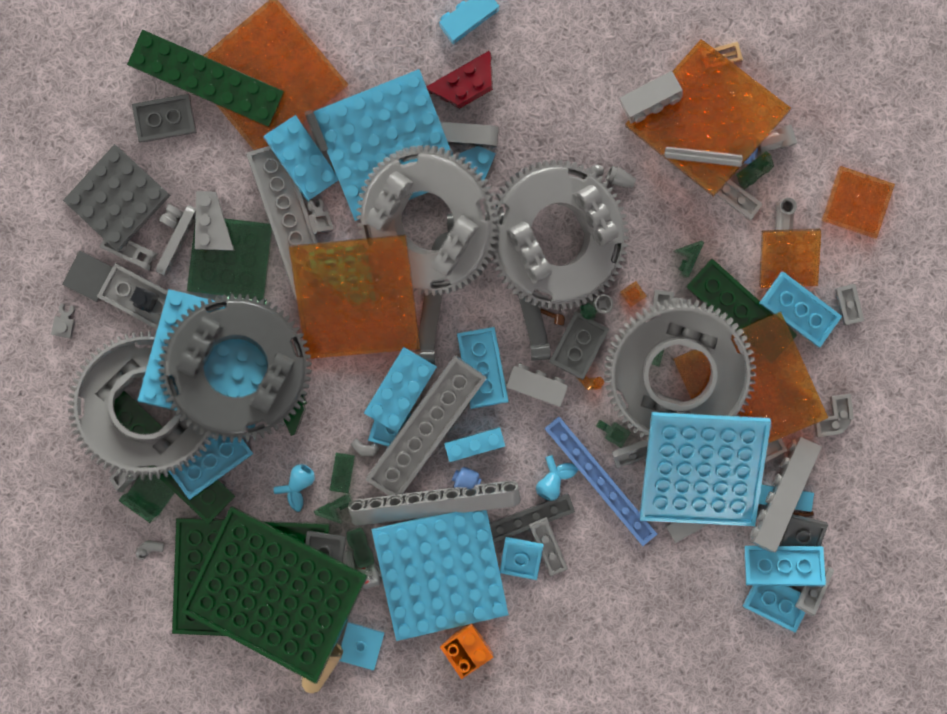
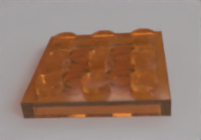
[821,166,895,239]
[759,228,821,288]

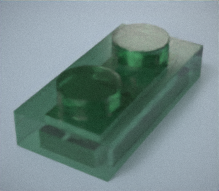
[736,151,774,190]
[329,452,355,494]

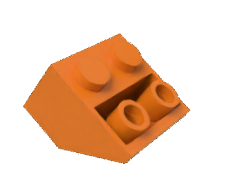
[440,623,494,679]

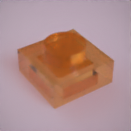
[620,281,647,307]

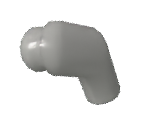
[350,438,379,456]

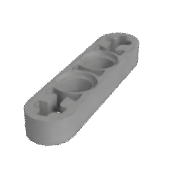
[156,205,196,276]

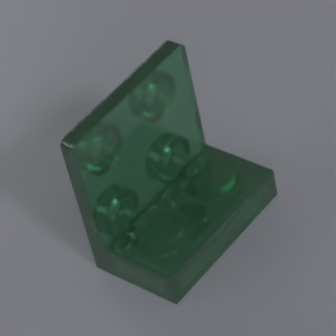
[118,474,175,523]

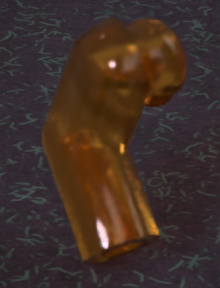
[576,375,604,390]

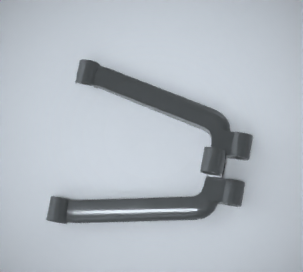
[415,211,550,365]

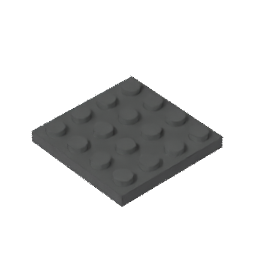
[63,144,171,252]

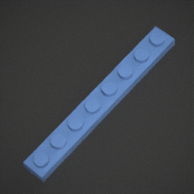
[544,416,657,546]

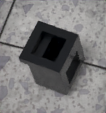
[130,286,159,313]

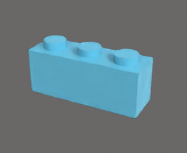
[439,0,499,45]
[444,427,505,462]

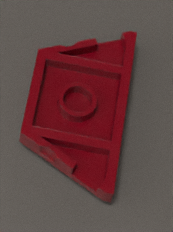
[427,51,493,109]

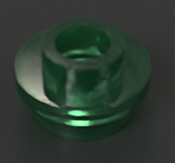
[579,303,598,320]

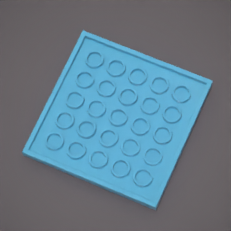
[313,69,453,221]
[138,289,267,428]
[640,412,771,526]
[372,510,509,641]

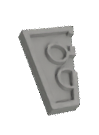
[195,191,235,251]

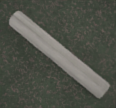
[665,147,743,167]

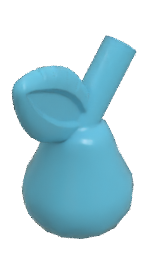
[536,455,579,501]
[274,464,315,512]

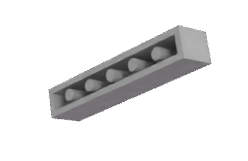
[750,437,822,552]

